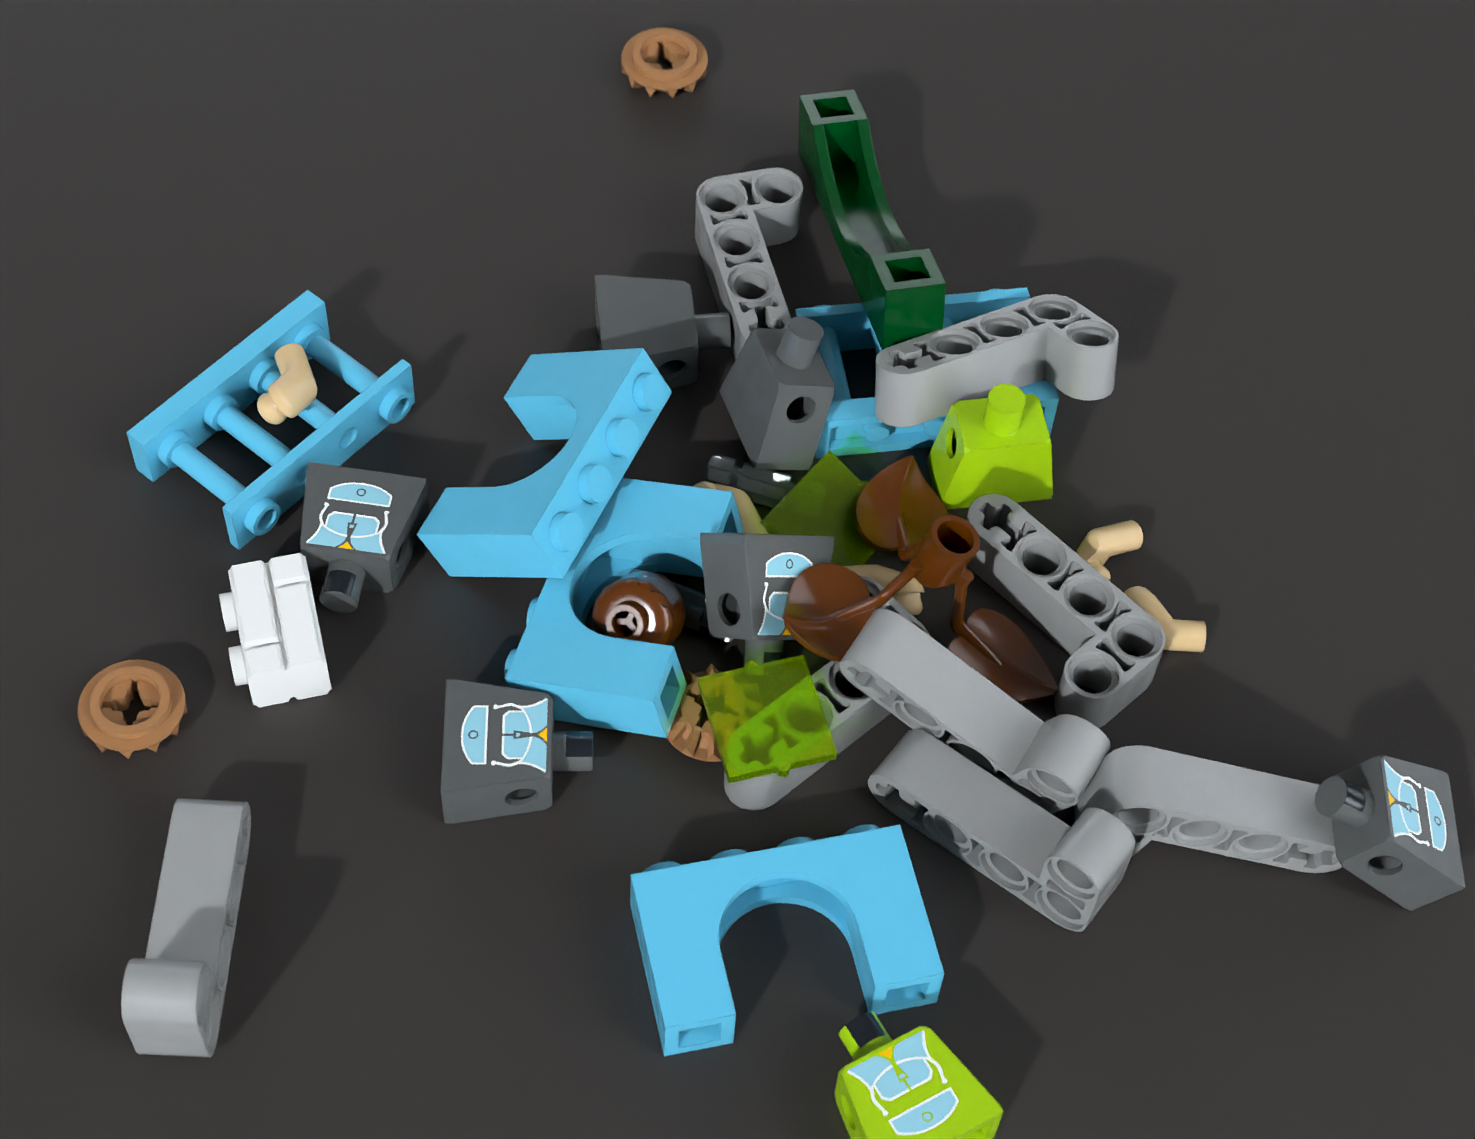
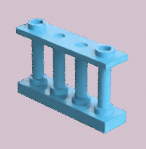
[795,287,1059,459]
[126,290,415,550]

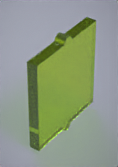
[760,450,876,566]
[698,655,837,783]

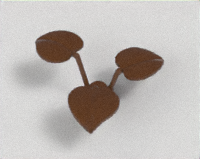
[781,455,1058,704]

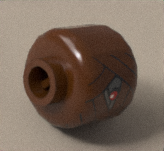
[592,570,686,646]

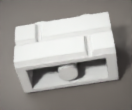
[219,553,332,708]

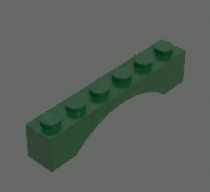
[798,89,946,350]

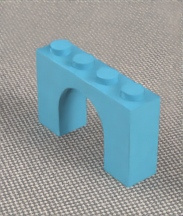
[417,348,672,578]
[504,478,744,738]
[630,824,944,1056]

